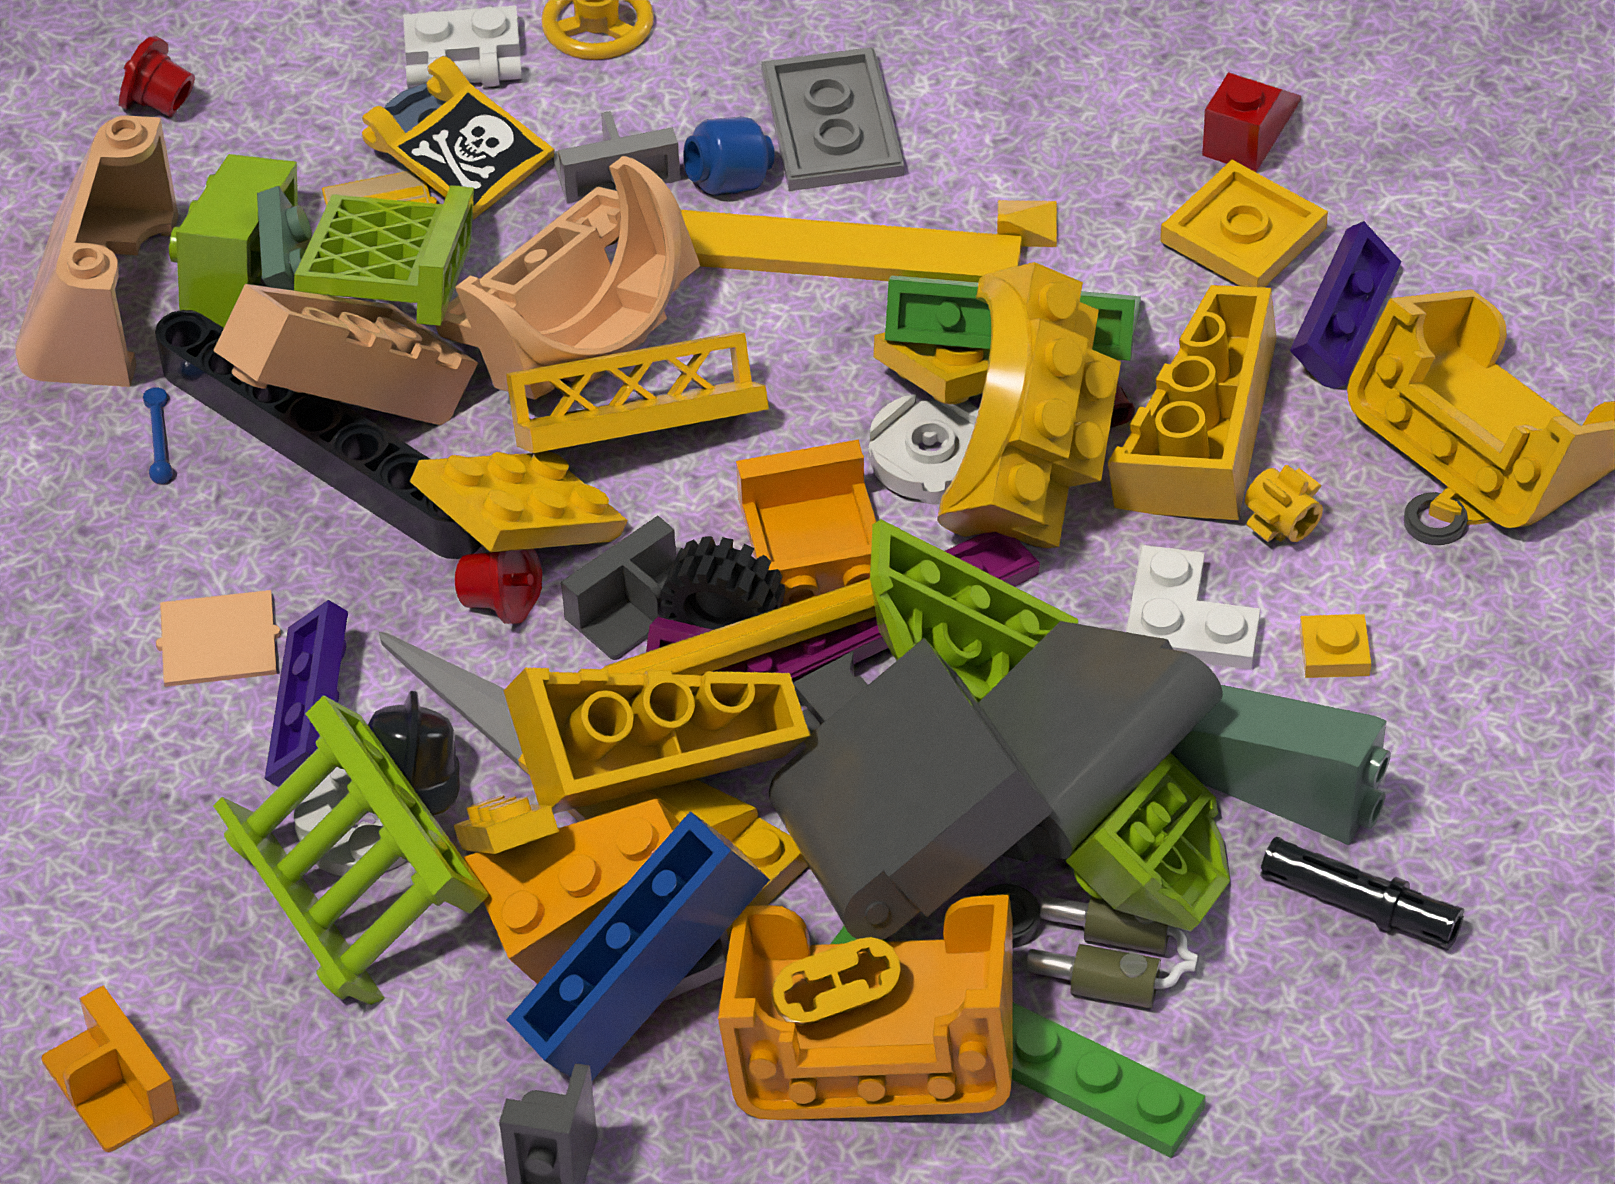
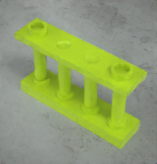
[213,695,489,1005]

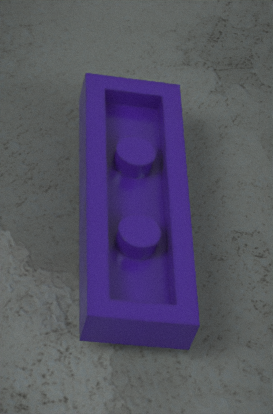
[1289,221,1402,389]
[264,600,348,787]

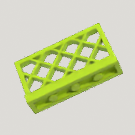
[294,185,474,326]

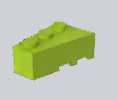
[169,154,298,328]

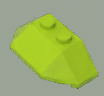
[870,519,1078,703]
[1066,752,1230,932]

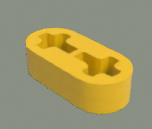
[771,937,901,1026]

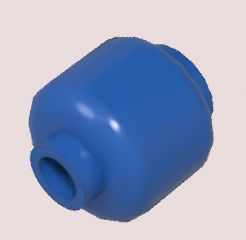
[683,116,775,195]

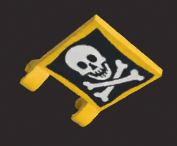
[362,56,555,220]

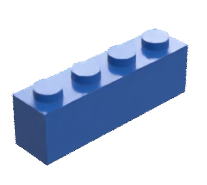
[506,811,770,1081]

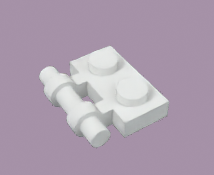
[403,5,522,88]

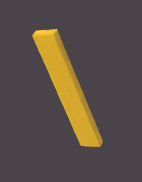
[680,210,1022,283]

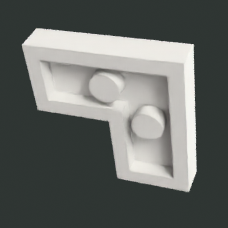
[1126,545,1260,670]

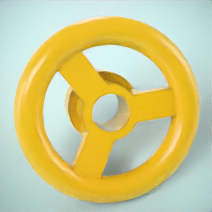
[541,0,654,60]

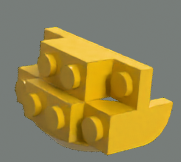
[937,262,1121,549]

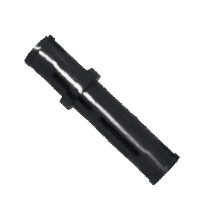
[1260,836,1465,949]

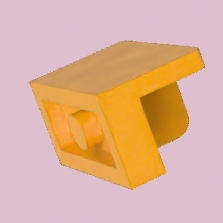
[41,985,180,1152]

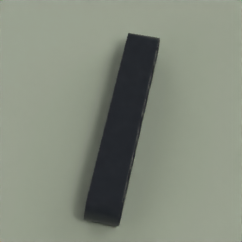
[155,310,482,559]

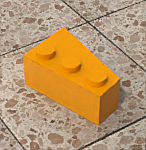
[464,798,680,984]

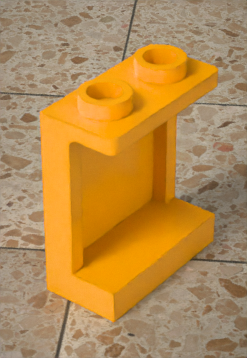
[736,439,876,608]

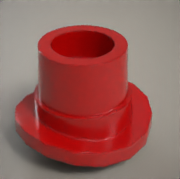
[118,35,195,117]
[455,549,542,624]

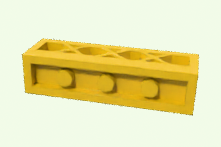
[506,331,769,453]

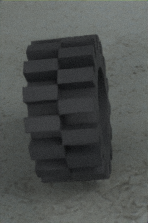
[660,536,786,630]

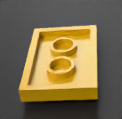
[410,451,628,552]

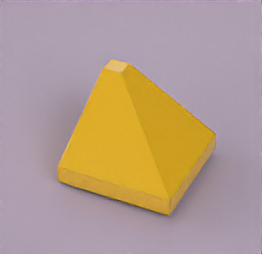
[997,200,1057,247]

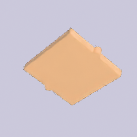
[156,590,281,687]

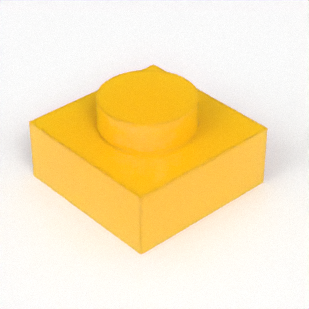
[1299,614,1371,678]

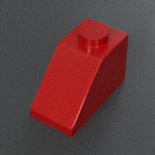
[1202,72,1301,172]

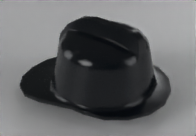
[368,691,460,816]

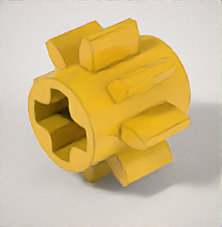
[1245,465,1323,542]

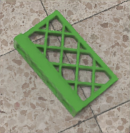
[885,275,1141,361]

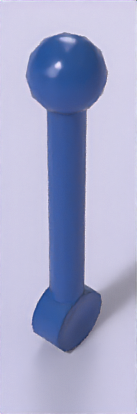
[143,387,173,484]

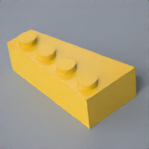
[1107,285,1277,520]
[503,668,810,814]

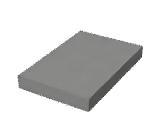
[761,47,904,191]

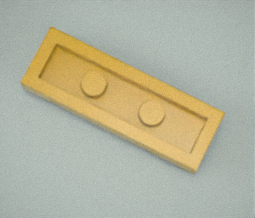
[453,795,559,854]

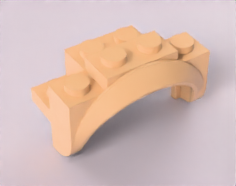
[435,156,700,400]

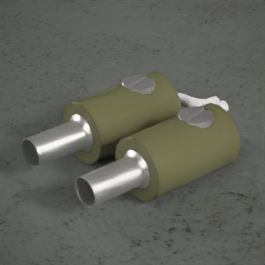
[1026,896,1198,1009]

